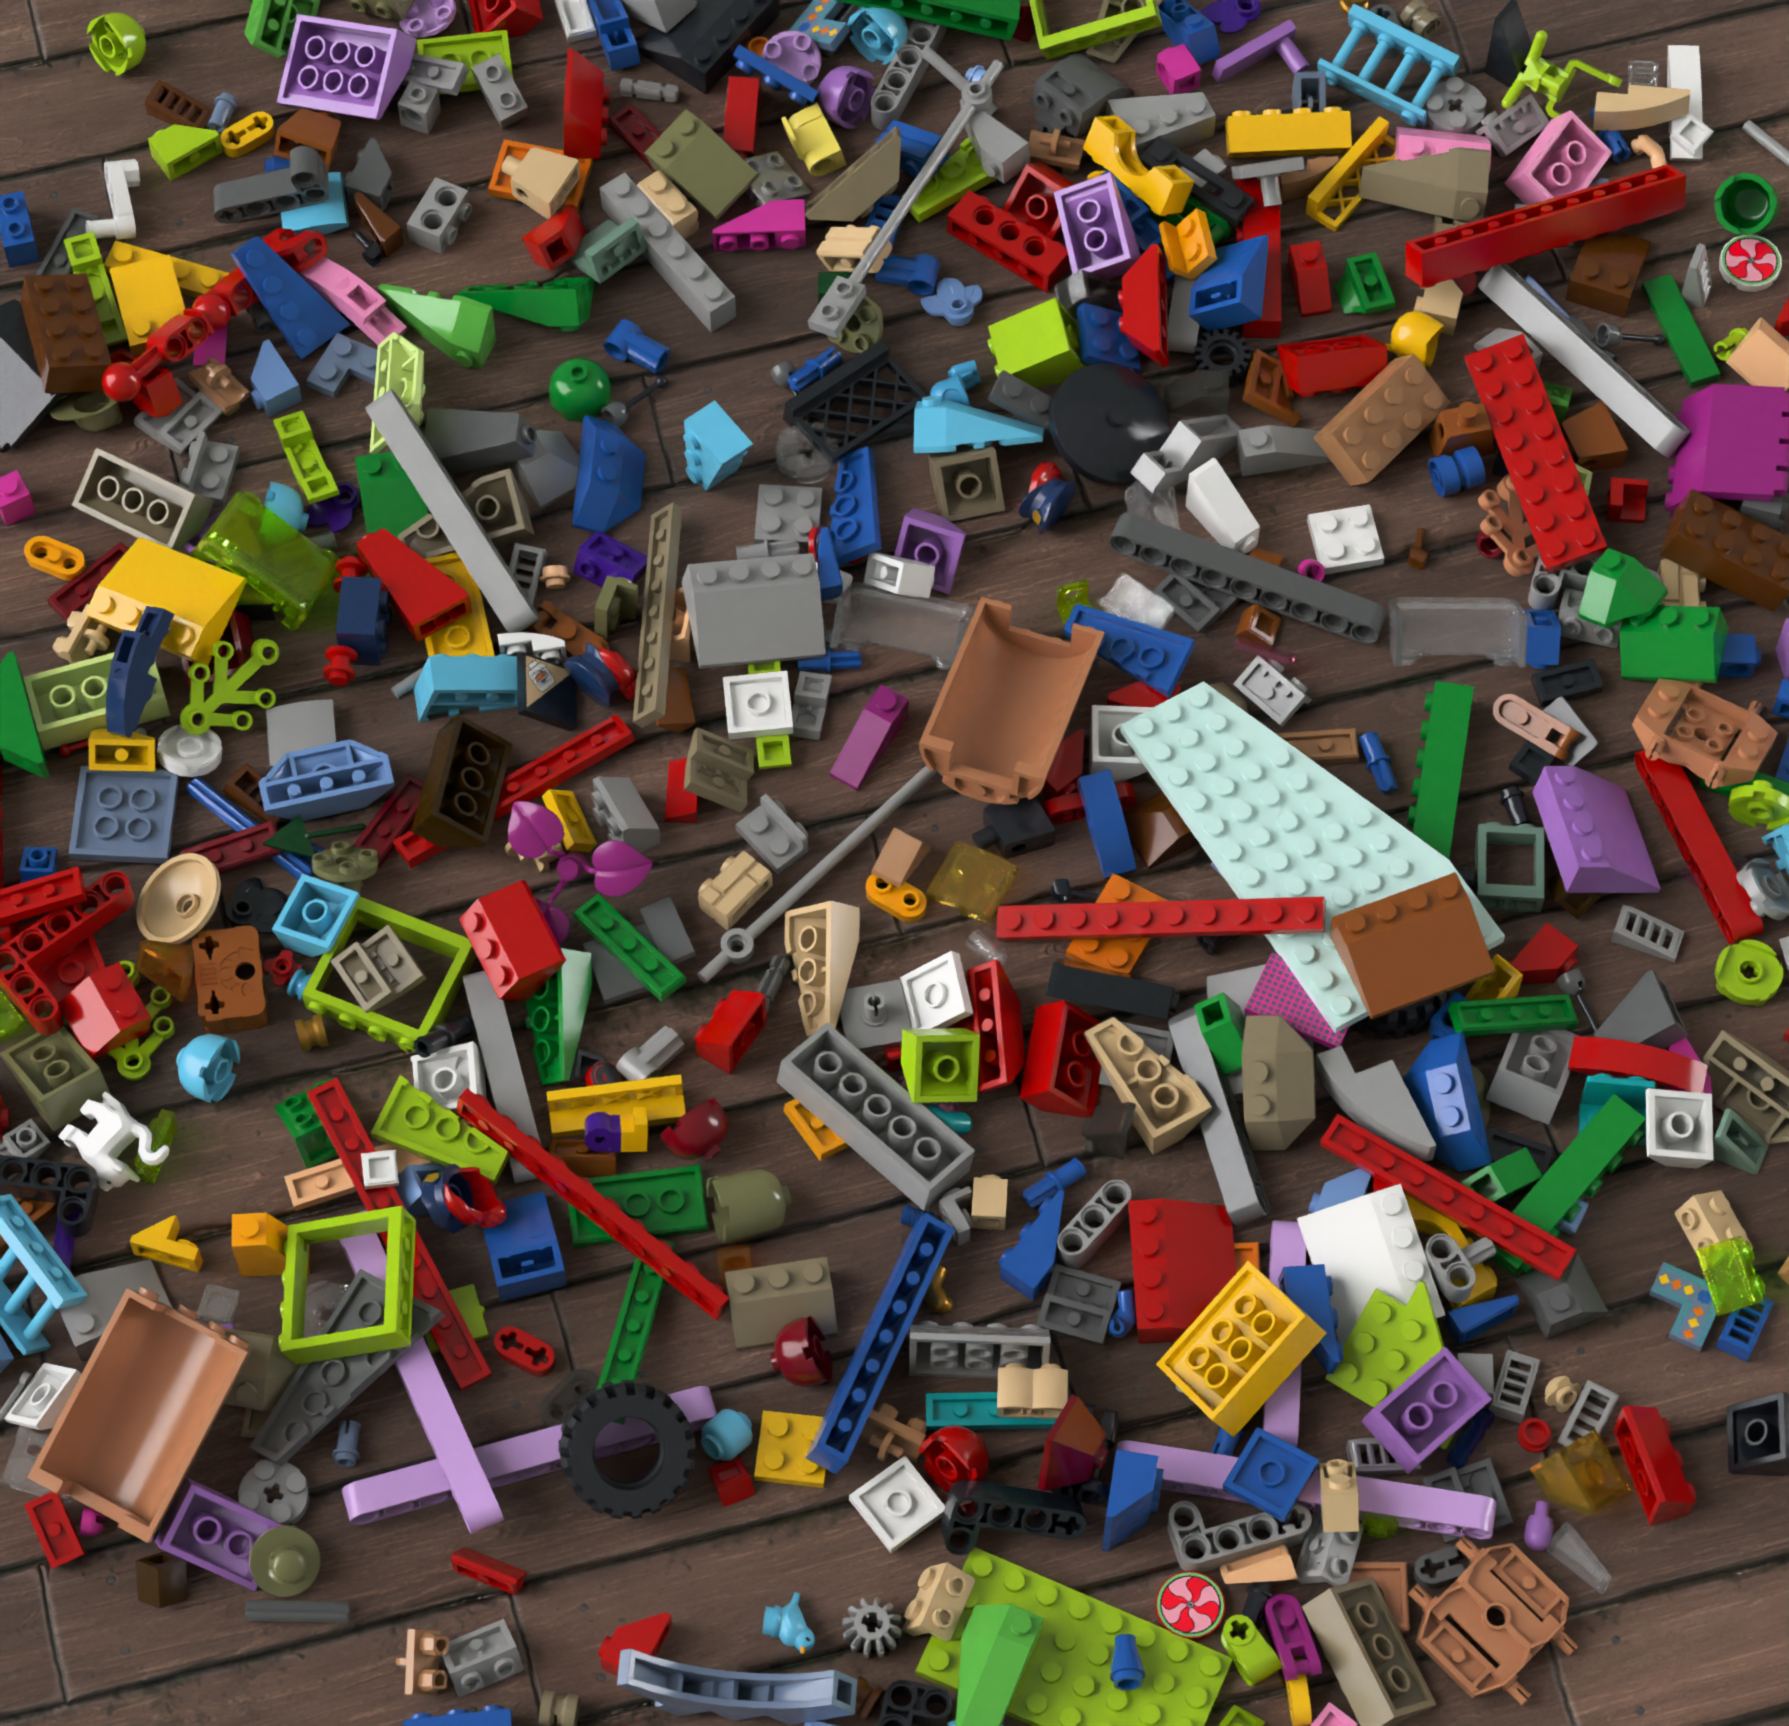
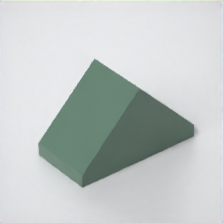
[1713,1109,1769,1174]

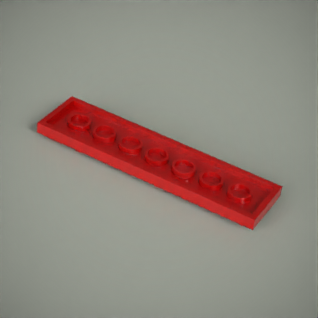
[1464,334,1607,574]

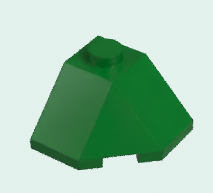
[1578,548,1668,628]

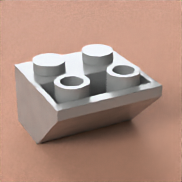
[591,776,661,853]

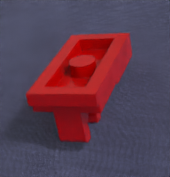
[24,1491,86,1569]

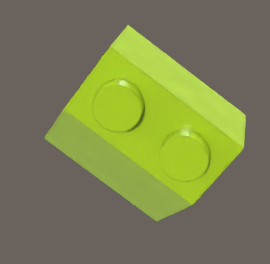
[901,1028,980,1103]

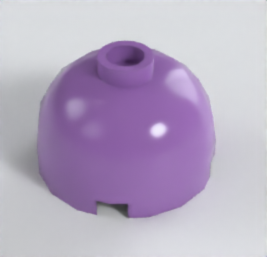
[818,66,876,129]

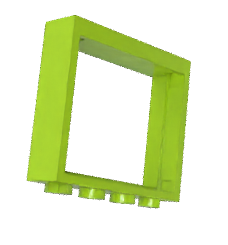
[1029,0,1162,60]
[302,897,477,1052]
[278,1206,416,1365]

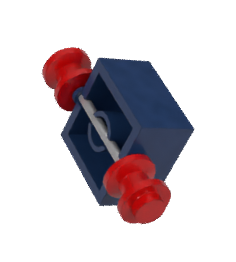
[323,556,392,686]

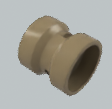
[1400,0,1442,39]
[539,1690,581,1726]

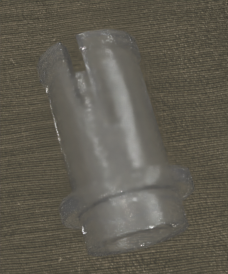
[965,929,1008,966]

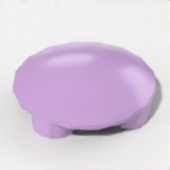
[399,0,457,38]
[761,31,821,91]

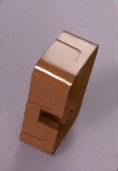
[192,925,269,1035]

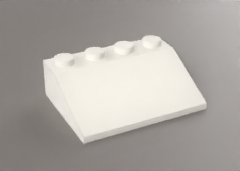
[1297,1184,1445,1346]

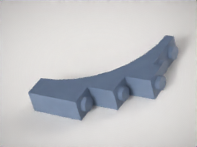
[617,1649,858,1725]

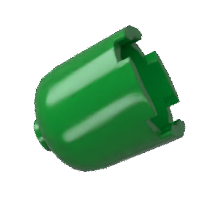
[1714,173,1781,235]

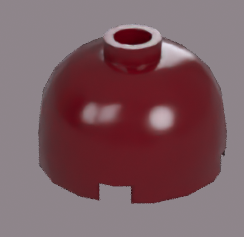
[659,1097,728,1161]
[770,1316,833,1387]

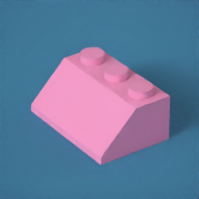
[1504,110,1613,205]
[1394,127,1491,172]

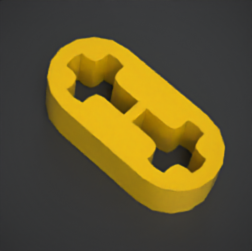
[220,112,275,158]
[1285,1658,1312,1726]

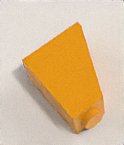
[232,1213,310,1277]

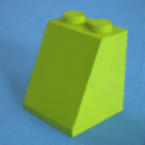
[988,297,1090,387]

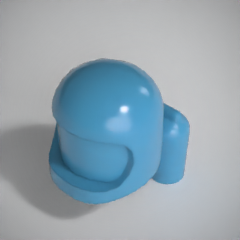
[930,360,982,407]

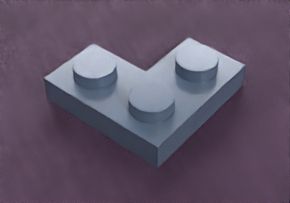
[306,333,377,399]

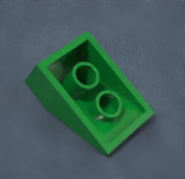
[355,451,428,538]

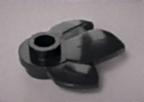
[225,877,288,934]

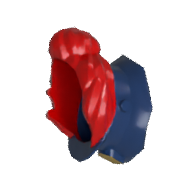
[1019,461,1076,534]
[564,643,637,708]
[421,1164,506,1234]

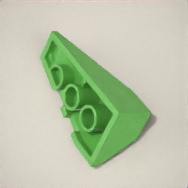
[378,283,496,370]
[955,1604,1044,1726]

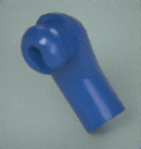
[1108,1289,1137,1338]

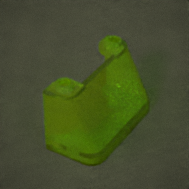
[190,491,339,632]

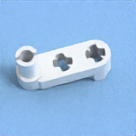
[86,159,140,240]

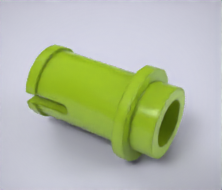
[1714,328,1749,361]

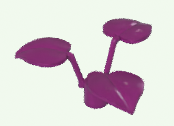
[508,801,653,945]

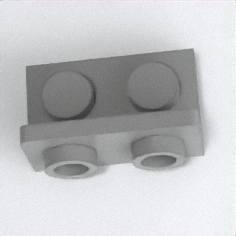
[1475,94,1550,158]
[180,431,240,506]
[1557,588,1623,648]
[1233,655,1312,727]
[735,794,808,875]
[1295,1513,1364,1587]
[441,1619,524,1697]

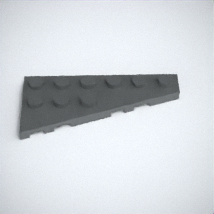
[249,1269,446,1466]

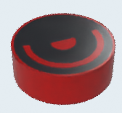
[585,1061,620,1086]

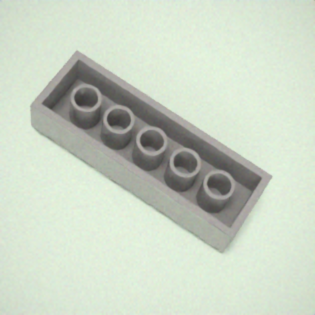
[777,1022,975,1211]

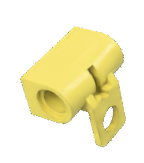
[781,103,847,177]

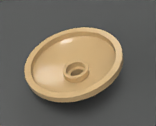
[136,853,221,946]

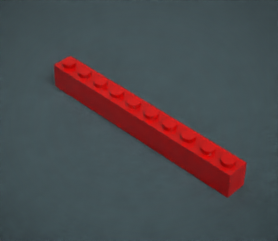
[1405,164,1686,288]

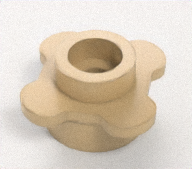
[1545,1376,1582,1413]

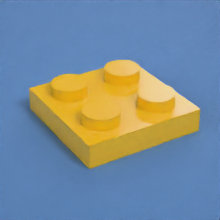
[754,1410,826,1488]

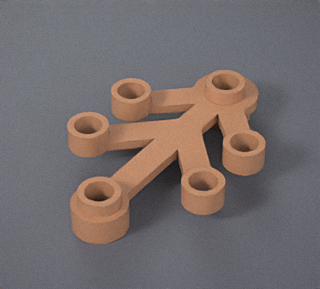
[1478,474,1539,577]

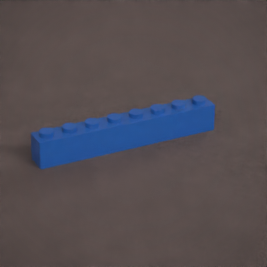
[805,1213,955,1474]

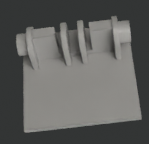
[743,151,812,207]

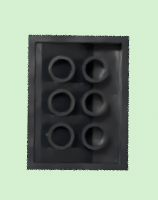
[637,0,780,94]

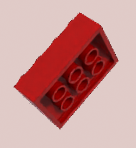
[1128,1198,1237,1344]

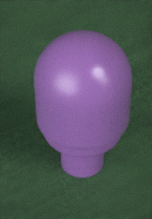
[1524,1501,1554,1551]

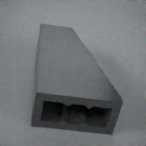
[424,408,537,476]

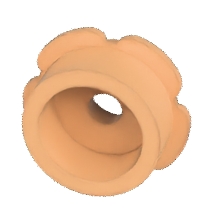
[539,565,571,589]

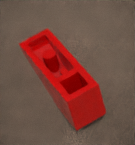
[110,349,183,418]

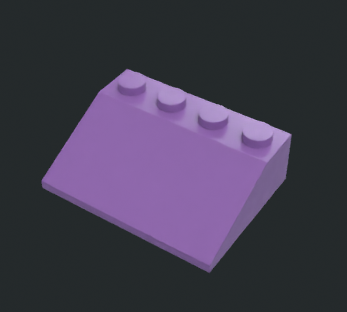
[276,14,417,120]
[1533,766,1661,893]

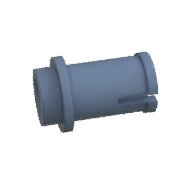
[207,93,238,134]
[332,1420,361,1468]

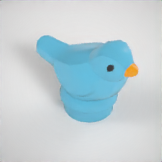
[762,1592,815,1654]

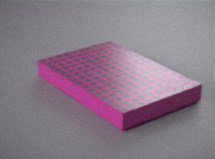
[1245,953,1350,1049]

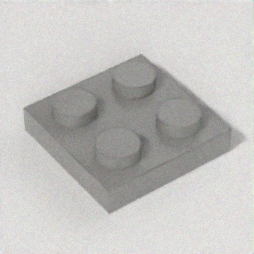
[754,484,822,549]

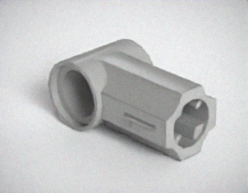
[616,1026,685,1081]

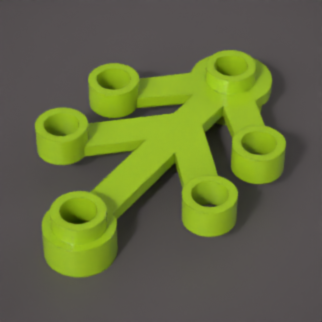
[179,638,279,735]
[107,961,175,1081]

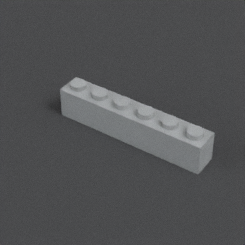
[600,172,736,333]

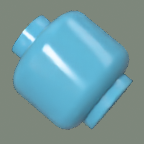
[701,1409,753,1461]

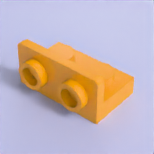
[1159,208,1217,281]

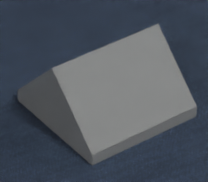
[621,0,697,33]

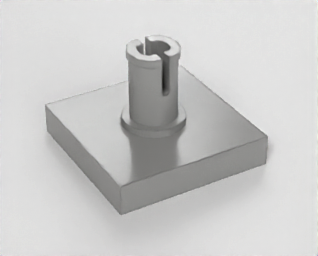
[1231,157,1305,206]
[839,979,912,1054]

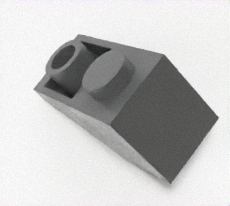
[344,138,395,212]

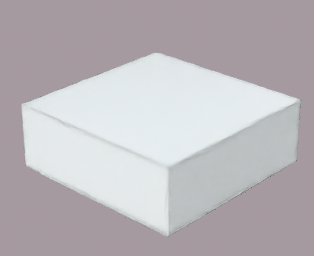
[1669,112,1714,157]
[361,1150,399,1189]

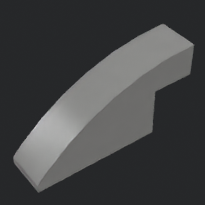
[1130,414,1243,493]
[1315,1046,1436,1162]

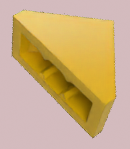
[1465,954,1523,1001]

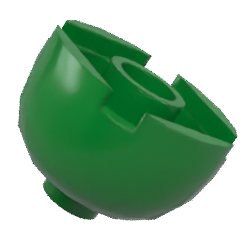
[548,358,612,422]

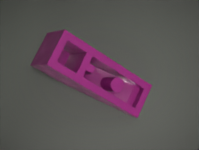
[830,684,909,791]

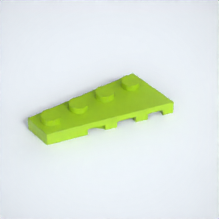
[901,137,997,223]

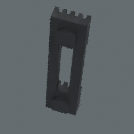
[1139,137,1255,226]

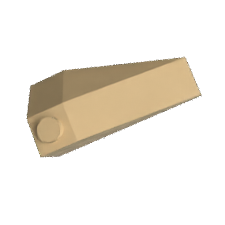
[784,901,860,1037]
[1084,1017,1212,1155]

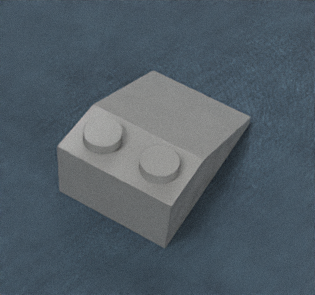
[1486,1030,1579,1125]
[58,1259,172,1361]

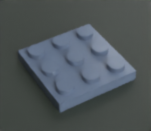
[68,766,180,864]

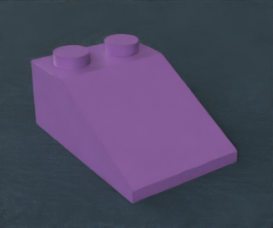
[1054,172,1141,287]
[1361,1347,1492,1474]
[155,1477,282,1591]

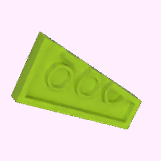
[371,1075,510,1185]

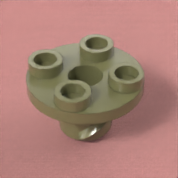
[827,295,883,353]
[312,841,378,894]
[249,1525,320,1597]

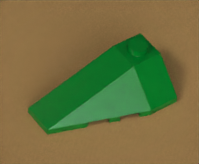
[457,277,595,331]
[520,948,592,1086]

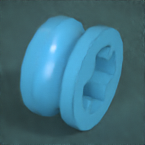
[287,968,312,1002]

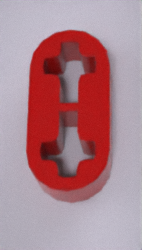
[494,1326,555,1377]

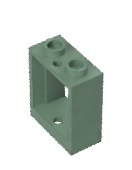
[1474,822,1544,913]

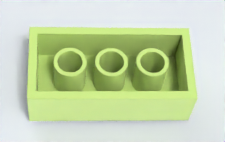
[23,652,171,750]

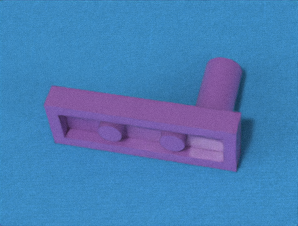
[1212,19,1310,84]

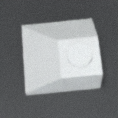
[1089,705,1153,782]
[1646,1088,1713,1169]
[3,1363,81,1430]

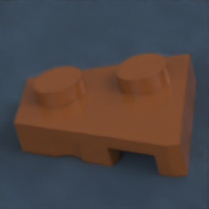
[1242,349,1301,427]

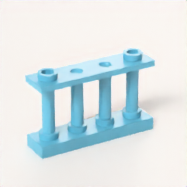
[1317,3,1460,128]
[0,1194,88,1356]

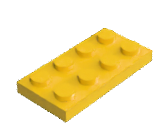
[425,552,495,657]

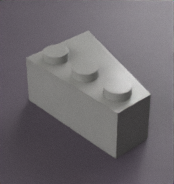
[1106,92,1216,157]

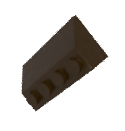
[411,714,513,847]

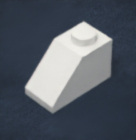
[863,552,935,598]

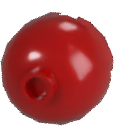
[919,1425,990,1493]

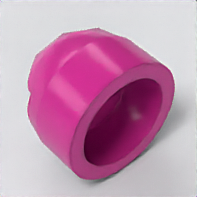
[1297,559,1325,582]
[79,1507,106,1536]

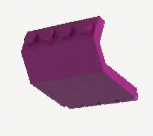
[1665,384,1789,520]

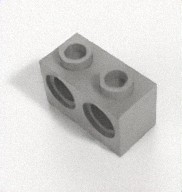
[472,54,529,129]
[407,177,472,254]

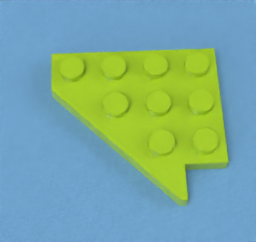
[1325,1280,1457,1450]

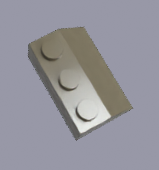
[725,1257,838,1351]

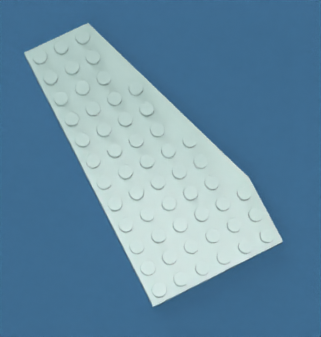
[1120,681,1505,1033]

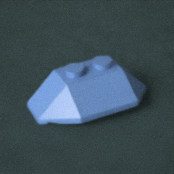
[258,739,395,821]

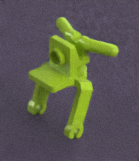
[1502,30,1622,134]

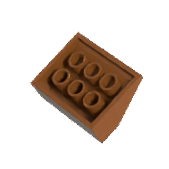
[1329,872,1495,1019]

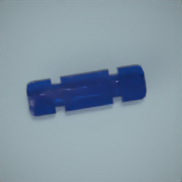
[1446,1407,1495,1469]

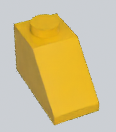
[88,728,155,772]

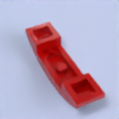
[1567,1036,1708,1093]

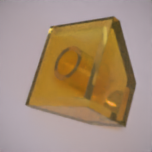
[1530,1429,1631,1516]

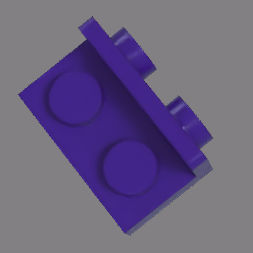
[573,531,647,587]

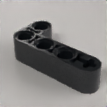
[0,1155,99,1238]
[941,1480,1087,1555]
[877,1680,952,1726]

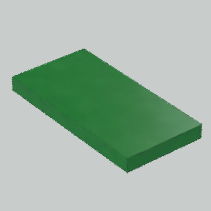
[568,1165,709,1248]

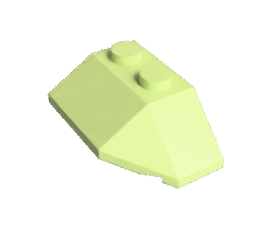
[370,332,426,454]

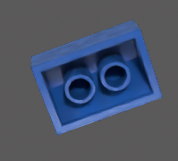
[1102,1449,1164,1551]

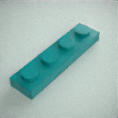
[926,1392,1057,1431]

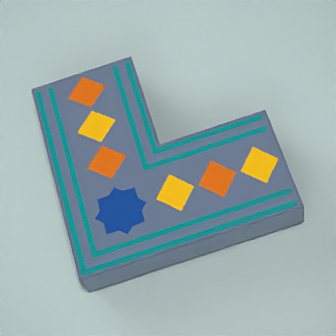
[789,0,851,51]
[1649,1262,1727,1352]

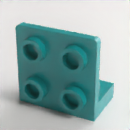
[1578,1073,1655,1145]

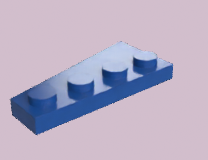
[230,236,351,359]
[829,446,882,566]
[1063,603,1195,698]

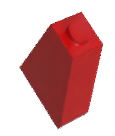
[723,76,763,159]

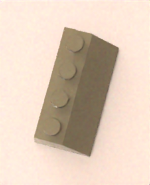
[71,447,215,551]
[1302,1577,1437,1726]

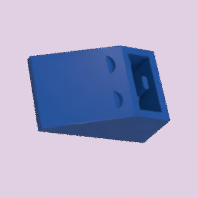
[1189,235,1269,332]
[482,1191,567,1302]

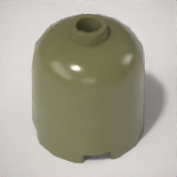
[706,1169,791,1244]

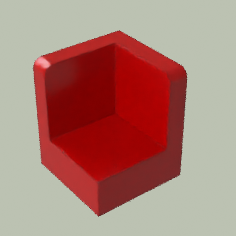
[1606,477,1649,523]

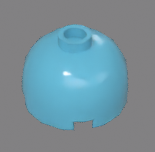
[847,7,908,65]
[255,481,309,546]
[176,1034,240,1103]

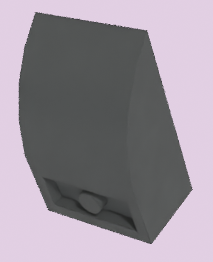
[1031,54,1134,138]

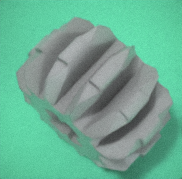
[842,1597,902,1659]

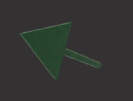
[262,814,366,858]

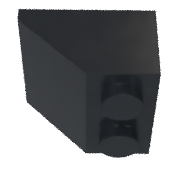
[1726,1391,1789,1476]

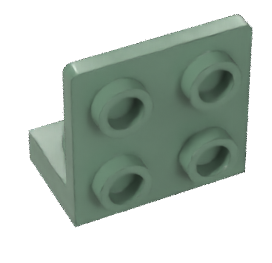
[567,217,647,284]

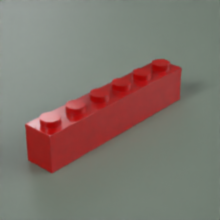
[1235,164,1282,338]

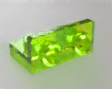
[1695,1236,1765,1316]

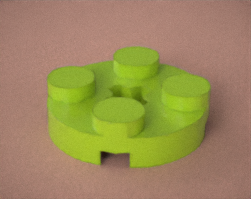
[1728,780,1789,830]
[1715,939,1783,1007]

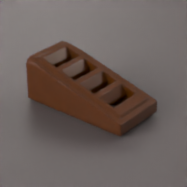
[145,80,213,129]
[354,191,404,257]
[223,762,284,825]

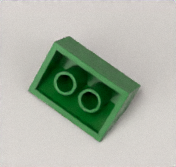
[1620,605,1729,683]

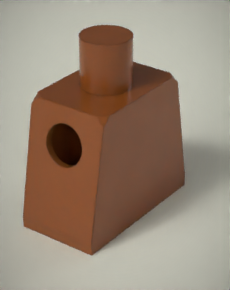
[273,108,342,172]
[1560,401,1628,472]
[1428,402,1494,457]

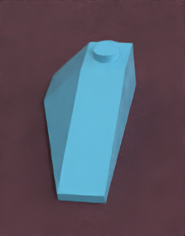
[914,396,1045,453]

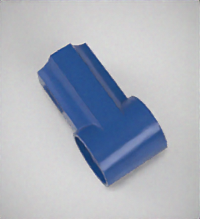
[875,254,940,296]
[603,319,670,374]

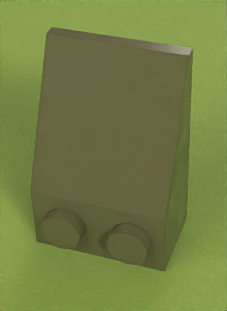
[644,109,759,220]
[0,1026,111,1131]

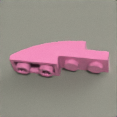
[298,257,407,345]

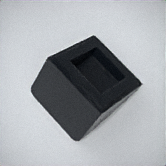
[561,1048,605,1087]

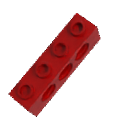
[947,190,1069,293]

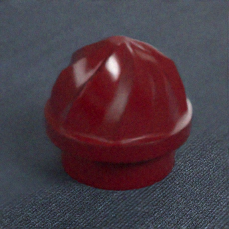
[1477,529,1508,558]

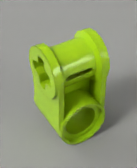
[1221,1615,1282,1687]

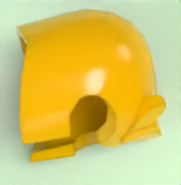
[1385,311,1445,369]

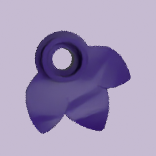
[1201,0,1261,34]
[305,482,361,533]

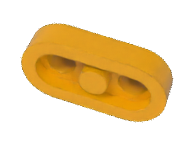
[24,536,86,581]
[866,874,926,923]

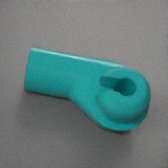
[928,1103,973,1135]

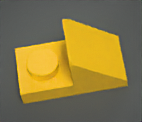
[130,1215,203,1273]

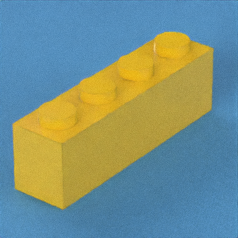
[1225,107,1352,158]

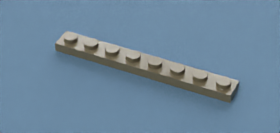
[633,502,682,728]

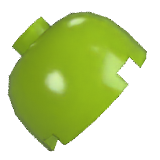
[87,12,146,75]

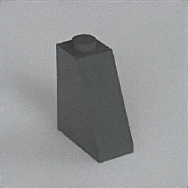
[1594,970,1688,1049]

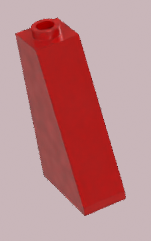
[356,528,472,642]

